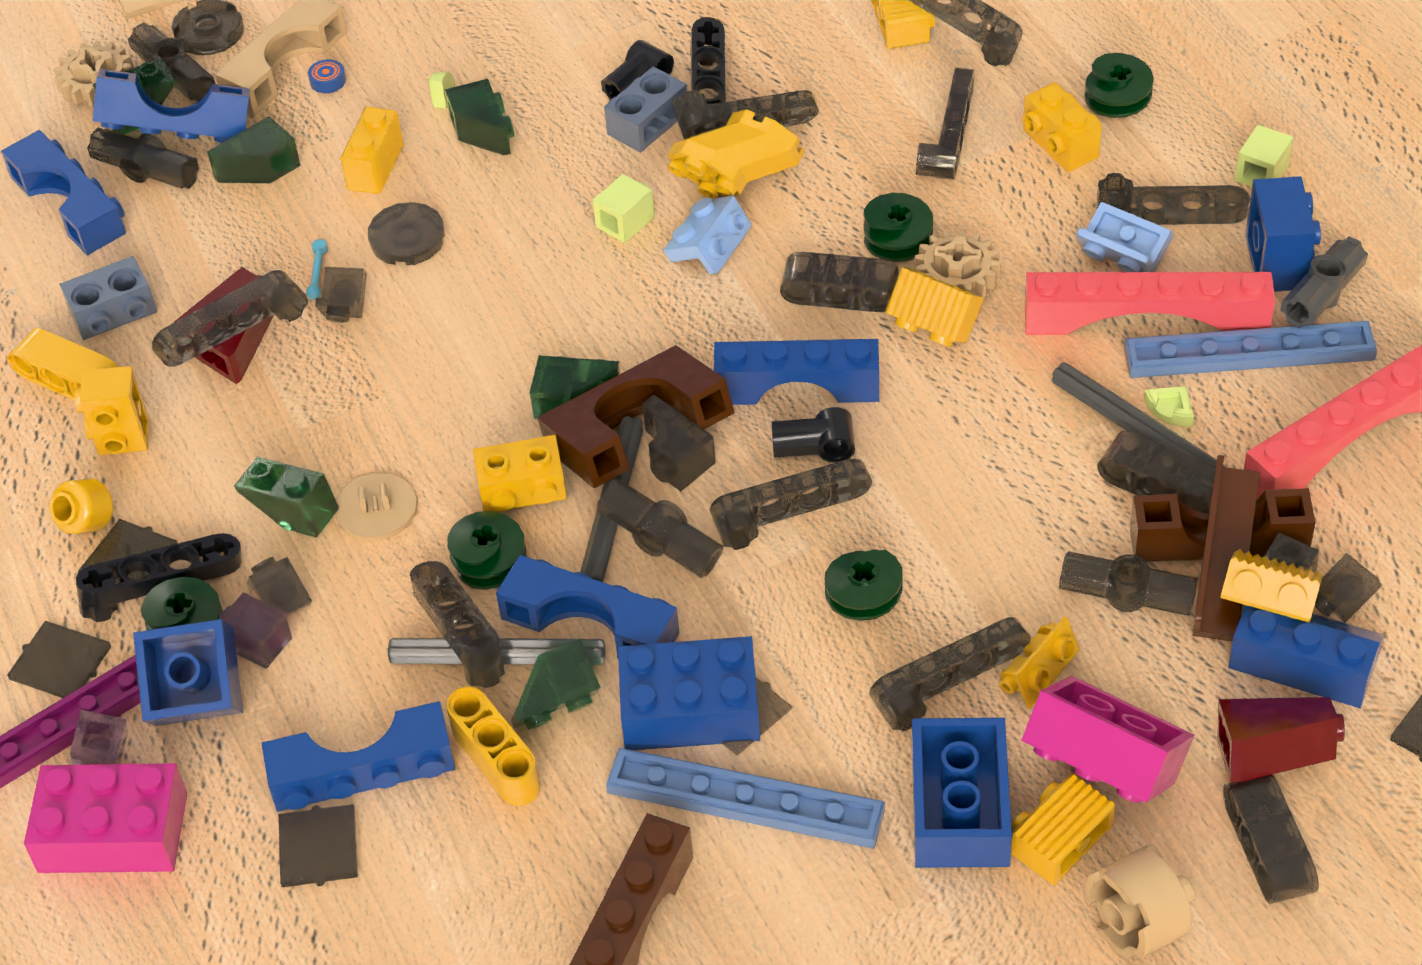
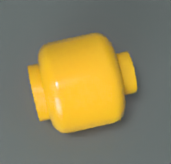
[49,478,113,534]

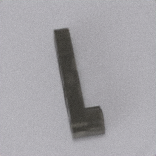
[909,0,1023,67]
[916,67,975,180]
[672,90,819,139]
[1096,173,1250,225]
[152,270,308,367]
[709,459,872,550]
[410,561,505,688]
[869,617,1031,732]

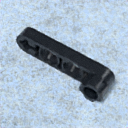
[690,17,726,136]
[76,533,242,622]

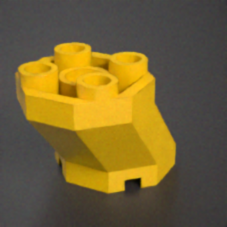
[667,109,805,199]

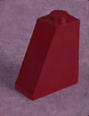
[173,267,276,384]
[1217,697,1345,783]

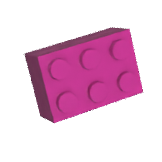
[1021,675,1195,803]
[24,763,187,873]

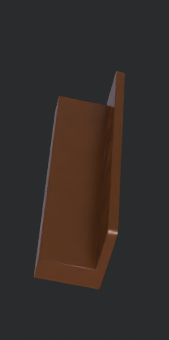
[1192,455,1260,642]

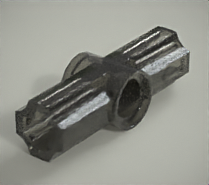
[128,22,215,101]
[87,127,199,189]
[597,479,724,578]
[1059,551,1198,616]

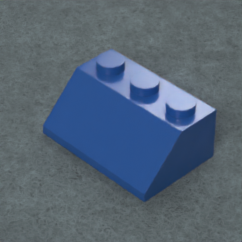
[1228,605,1385,709]

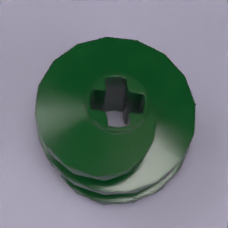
[1085,53,1154,118]
[863,192,933,262]
[447,511,527,590]
[824,549,903,621]
[141,577,224,630]

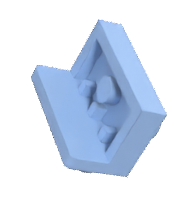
[663,195,752,275]
[1076,202,1173,272]

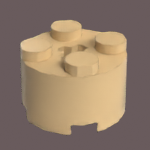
[1085,845,1195,960]

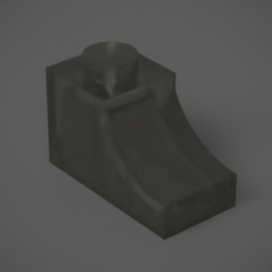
[642,395,716,491]

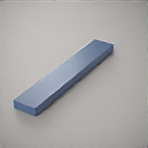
[1124,321,1377,378]
[606,747,885,849]

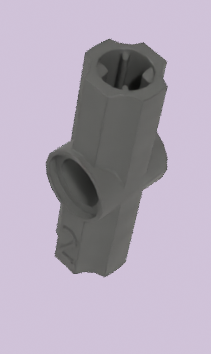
[1280,236,1368,328]

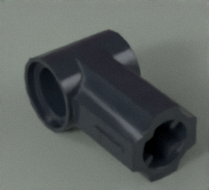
[601,40,674,101]
[771,407,855,463]

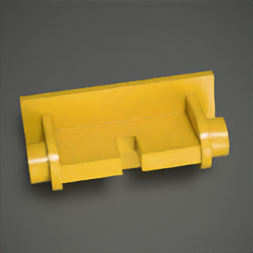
[999,616,1080,709]

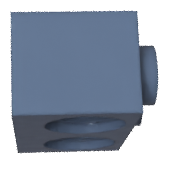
[604,66,689,153]
[60,256,157,341]

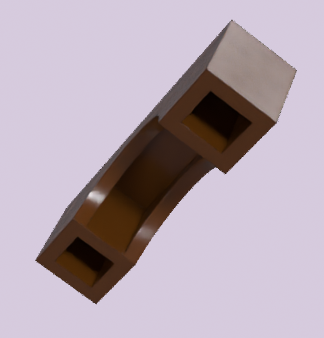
[1130,488,1316,562]
[569,813,693,965]

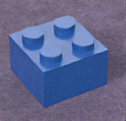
[1245,176,1321,292]
[133,619,243,726]

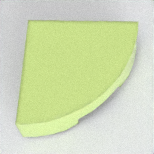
[428,71,455,109]
[1144,386,1194,427]

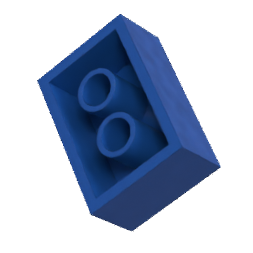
[618,636,760,750]
[912,717,1012,868]

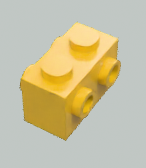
[1022,81,1102,173]
[74,366,149,455]
[472,435,567,512]

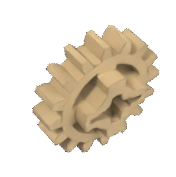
[53,41,134,107]
[915,229,1001,298]

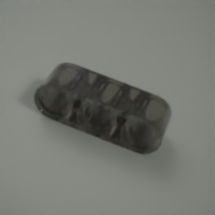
[780,252,899,312]
[1097,431,1216,514]
[1223,775,1319,904]

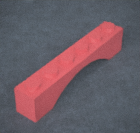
[1025,272,1275,335]
[1244,345,1422,499]

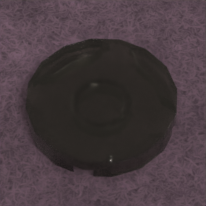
[171,0,244,55]
[368,202,445,265]

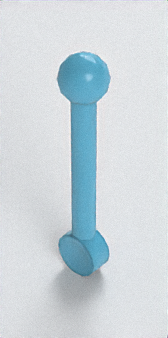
[306,239,328,300]

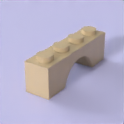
[215,0,347,117]

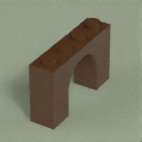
[537,345,735,488]

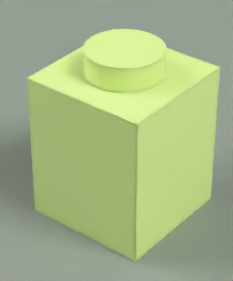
[1235,125,1294,187]
[593,174,655,243]

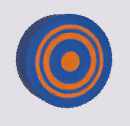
[308,59,346,93]

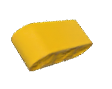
[7,328,118,400]
[446,686,540,806]

